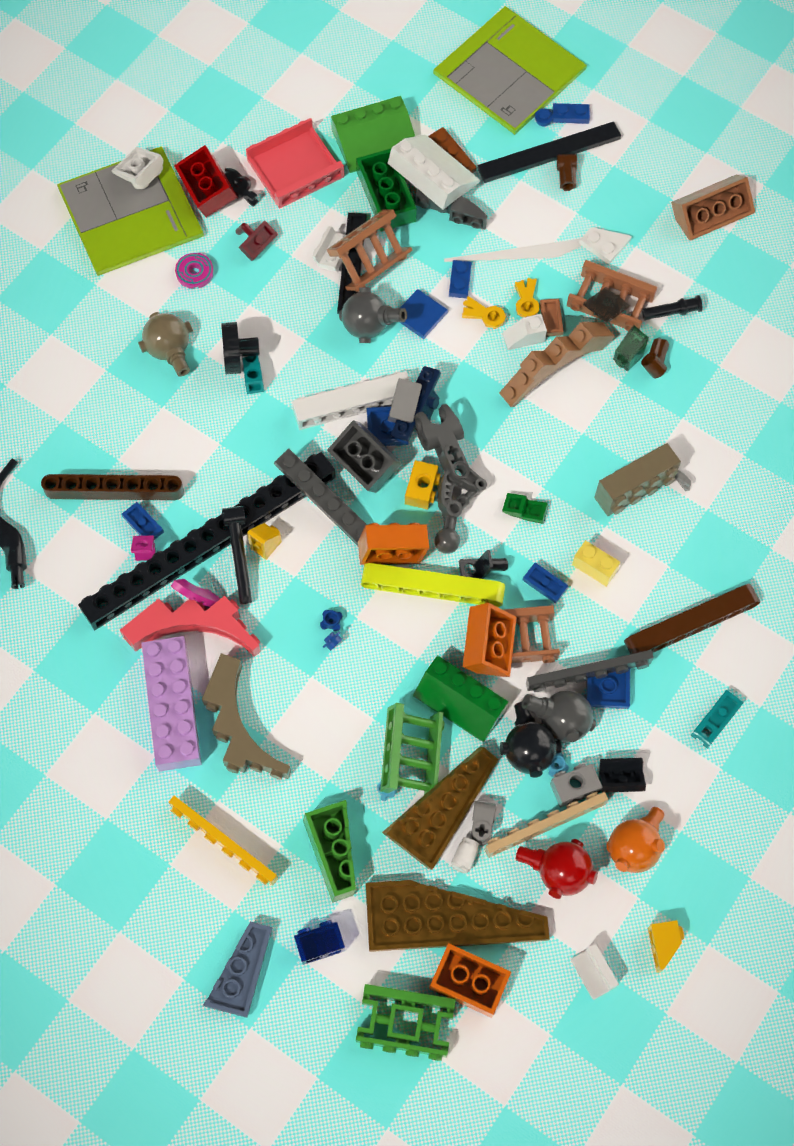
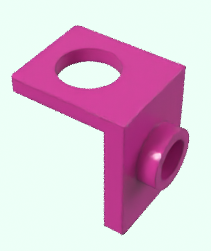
[131,536,156,561]

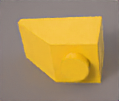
[247,523,282,560]
[647,920,684,973]

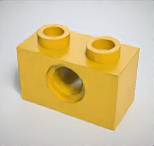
[405,460,441,510]

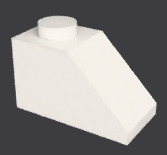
[502,314,547,351]

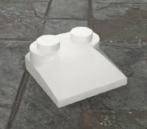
[112,146,164,189]

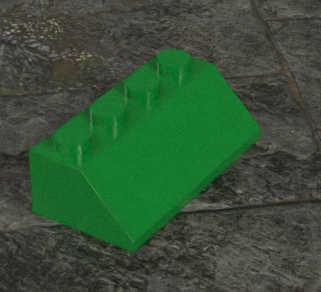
[413,655,509,743]

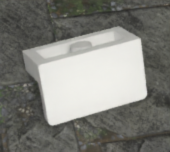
[571,944,619,1000]

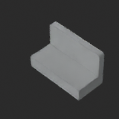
[388,378,422,423]

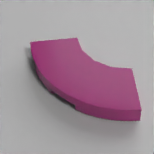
[171,579,221,607]

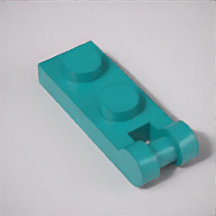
[690,689,744,749]

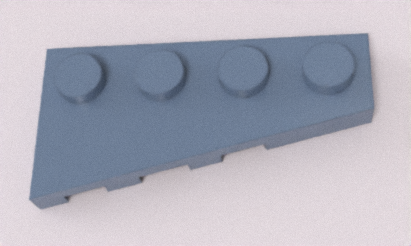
[203,921,273,1018]

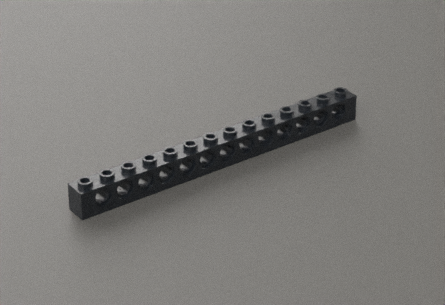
[78,452,336,631]

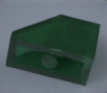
[613,325,649,372]

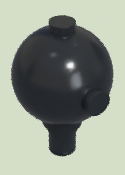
[499,702,562,778]

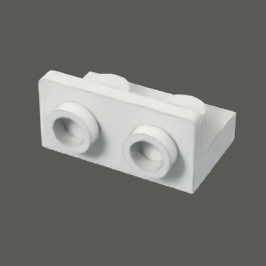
[312,226,346,272]

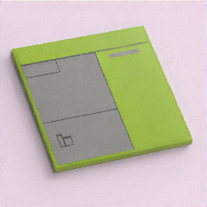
[433,6,587,135]
[57,146,204,276]

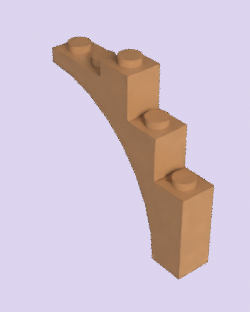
[499,322,615,407]

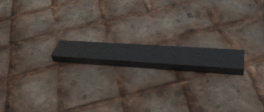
[477,121,621,183]

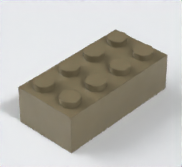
[594,443,681,517]

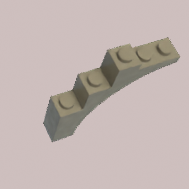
[202,653,291,780]

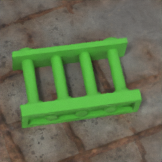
[380,703,445,795]

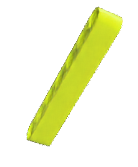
[361,563,505,607]

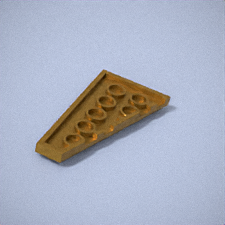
[382,747,499,870]

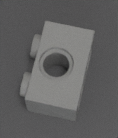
[550,763,603,808]

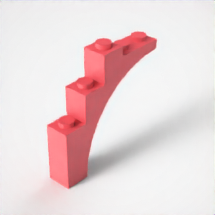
[120,595,261,657]

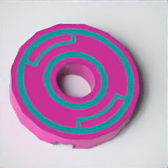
[175,253,214,289]

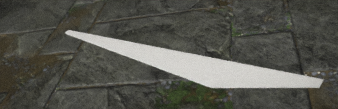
[444,238,581,262]

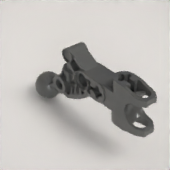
[414,404,487,554]

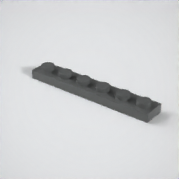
[274,448,367,546]
[525,650,654,692]

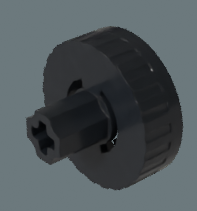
[221,322,260,375]

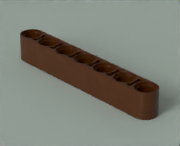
[41,474,184,501]
[624,583,761,654]

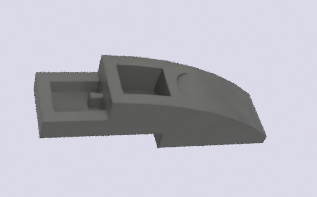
[415,189,487,230]

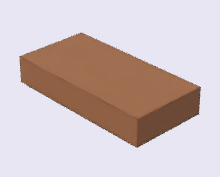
[539,299,564,337]

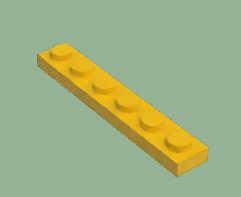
[168,795,278,886]

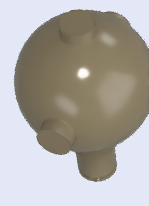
[138,312,193,377]

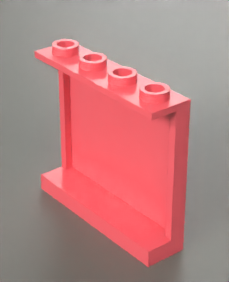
[246,118,344,209]

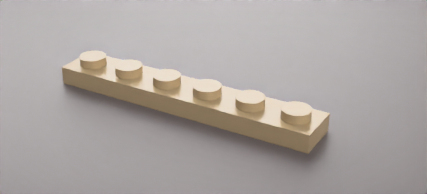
[485,792,609,858]

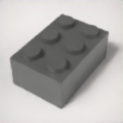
[327,420,402,493]

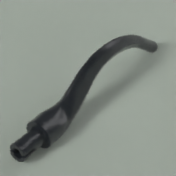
[0,458,27,589]

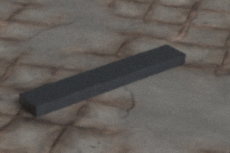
[337,212,367,314]

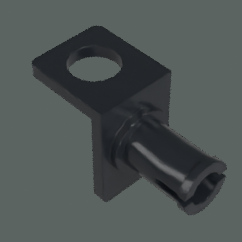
[458,550,508,579]

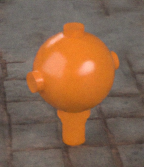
[607,807,665,873]

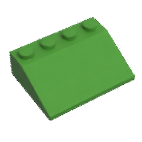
[331,95,415,173]

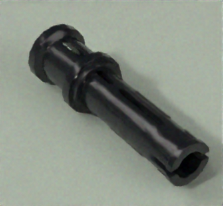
[642,295,703,321]

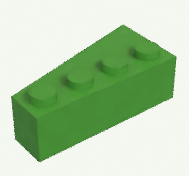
[303,800,356,903]

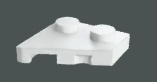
[579,227,632,265]

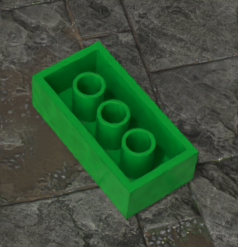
[356,148,417,232]

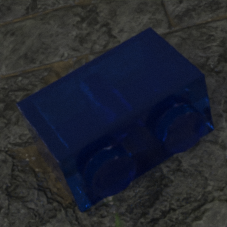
[294,920,346,965]

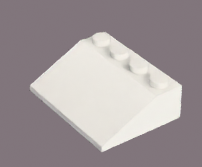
[388,134,480,210]

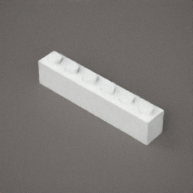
[292,371,410,430]

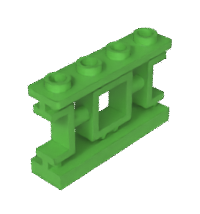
[356,984,456,1061]

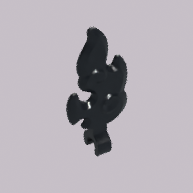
[224,168,259,207]

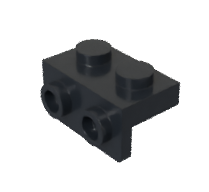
[598,757,646,793]

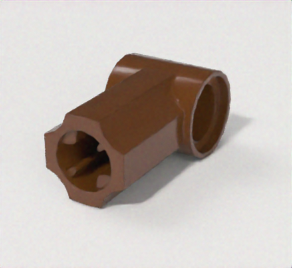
[557,154,577,191]
[641,338,669,379]

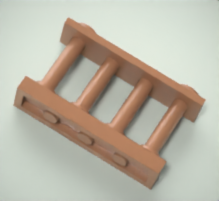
[327,209,413,292]
[567,260,658,334]
[502,605,560,663]

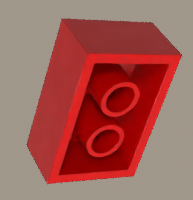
[174,145,237,217]

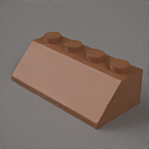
[671,174,756,241]

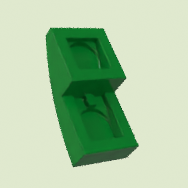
[502,493,549,524]

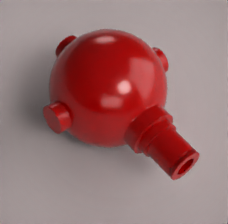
[515,839,598,899]

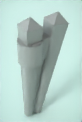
[675,470,691,491]

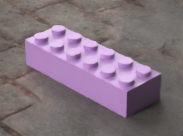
[141,636,202,772]

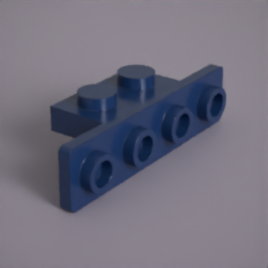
[391,366,441,442]

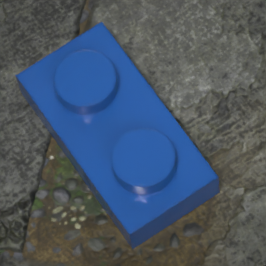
[552,103,590,124]
[449,260,472,299]
[121,502,164,540]
[522,562,569,604]

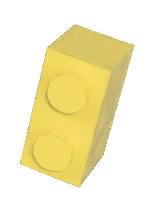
[572,540,621,587]

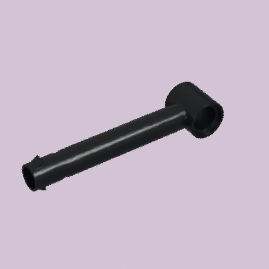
[222,506,252,604]

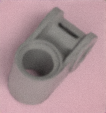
[471,801,496,846]

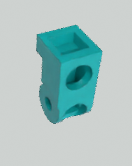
[242,356,264,394]

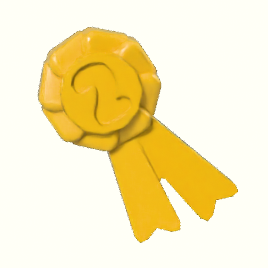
[514,277,539,318]
[462,296,506,329]

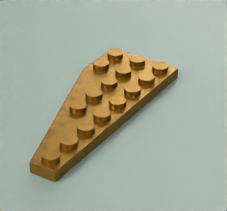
[365,880,550,952]

